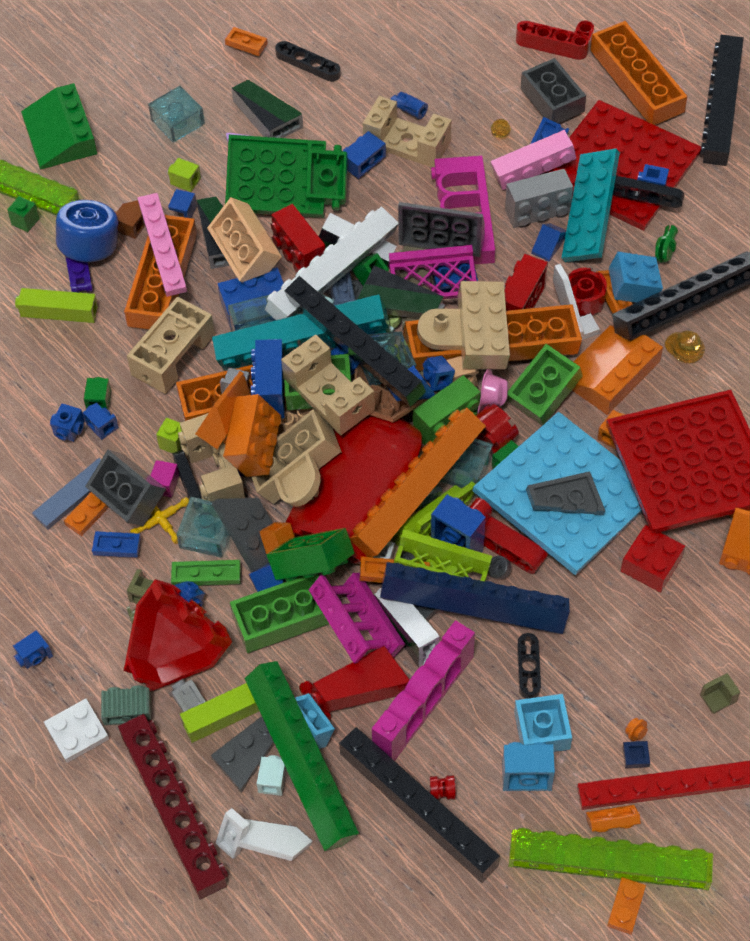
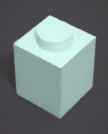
[257,755,287,796]

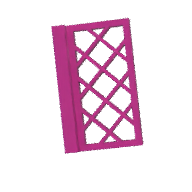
[389,245,477,299]

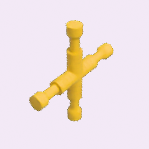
[129,497,190,544]

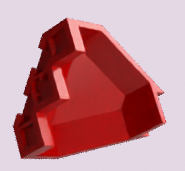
[123,579,232,692]

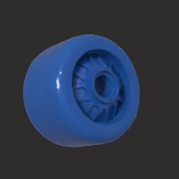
[56,200,118,262]

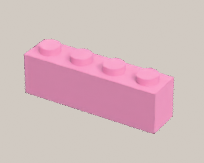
[491,130,576,190]

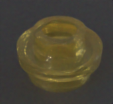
[491,119,511,138]

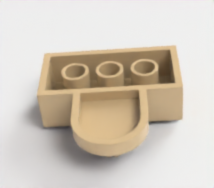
[417,281,510,369]
[251,409,341,507]

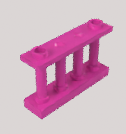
[309,573,405,663]

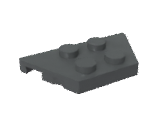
[211,498,273,572]

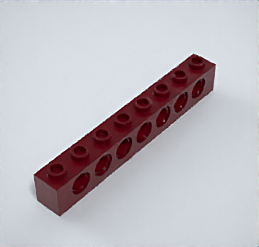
[118,714,228,900]

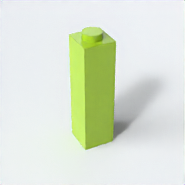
[15,288,98,323]
[180,683,259,743]

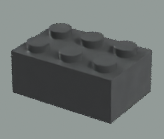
[520,58,586,123]
[85,449,166,526]

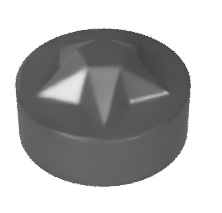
[488,556,511,579]

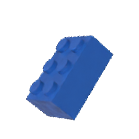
[217,267,284,330]
[251,339,285,419]
[431,494,486,553]

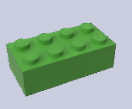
[230,573,329,653]

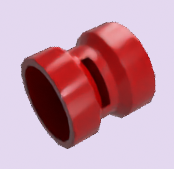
[429,775,456,800]

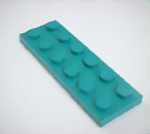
[561,148,620,262]

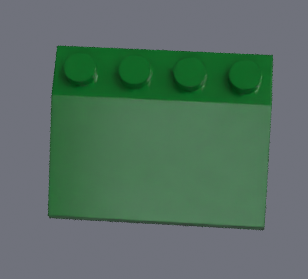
[21,83,97,170]

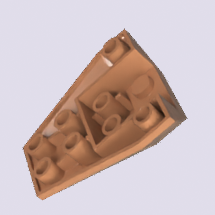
[354,364,440,422]

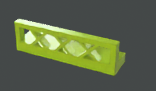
[398,482,476,536]
[394,529,492,581]

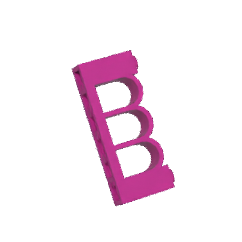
[431,156,495,265]
[372,620,475,761]

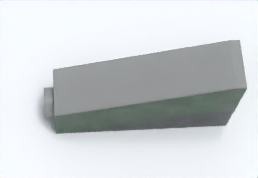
[232,80,303,138]
[196,196,230,269]
[357,266,445,319]

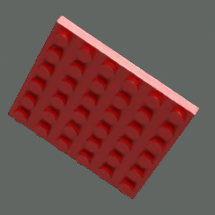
[540,100,701,231]
[606,389,750,533]

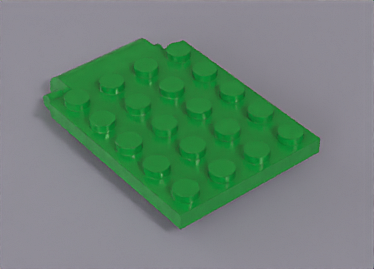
[225,134,348,218]

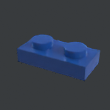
[92,531,141,558]

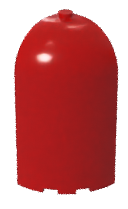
[285,415,422,564]

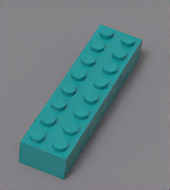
[212,294,391,371]

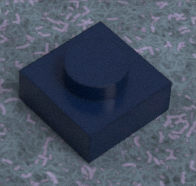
[622,741,650,768]

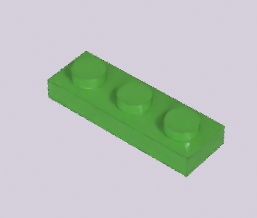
[171,560,241,585]

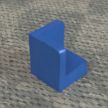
[168,189,197,218]

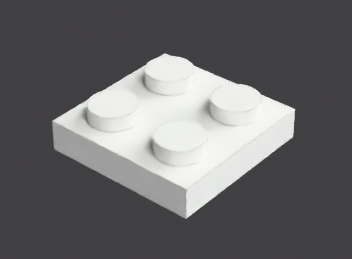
[44,699,109,763]

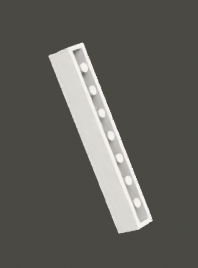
[265,207,398,320]

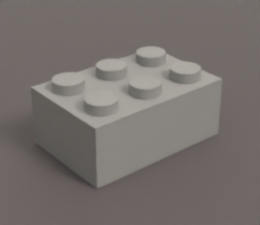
[505,169,573,228]

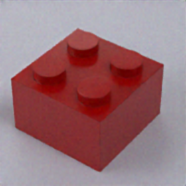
[620,525,685,593]

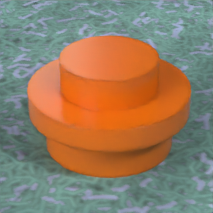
[625,718,648,741]

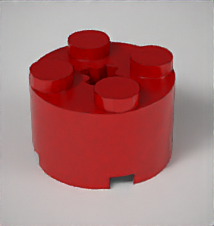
[568,267,607,317]
[474,404,519,455]

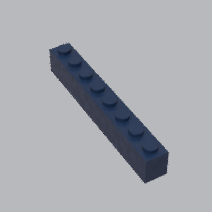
[380,562,570,634]

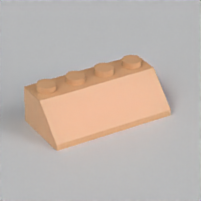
[207,197,282,282]

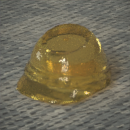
[665,330,705,363]

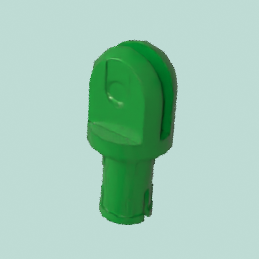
[655,225,678,263]

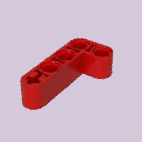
[516,20,594,60]
[469,498,548,574]

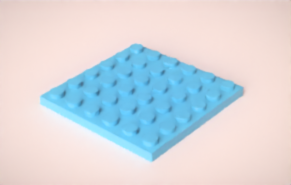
[472,412,643,575]

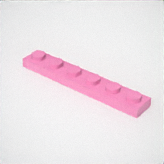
[137,193,187,297]

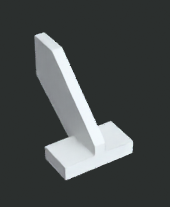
[553,264,600,340]
[216,808,312,861]

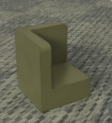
[127,569,153,604]
[700,673,740,714]

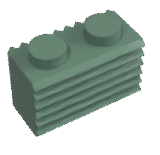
[101,685,152,725]

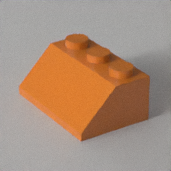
[195,371,251,449]

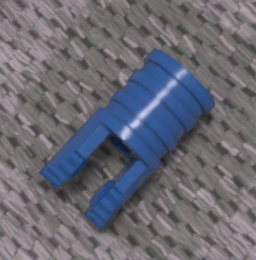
[391,92,428,119]

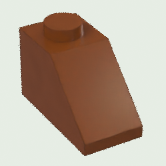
[115,200,145,239]

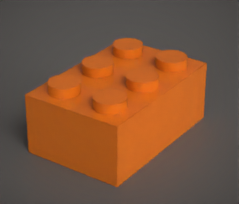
[223,394,281,477]

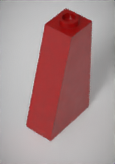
[311,646,410,713]

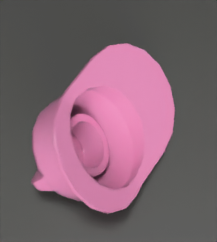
[477,369,508,414]

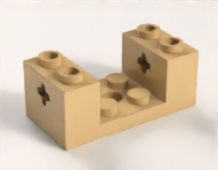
[363,96,452,167]
[127,297,215,394]
[281,334,375,435]
[178,414,245,516]

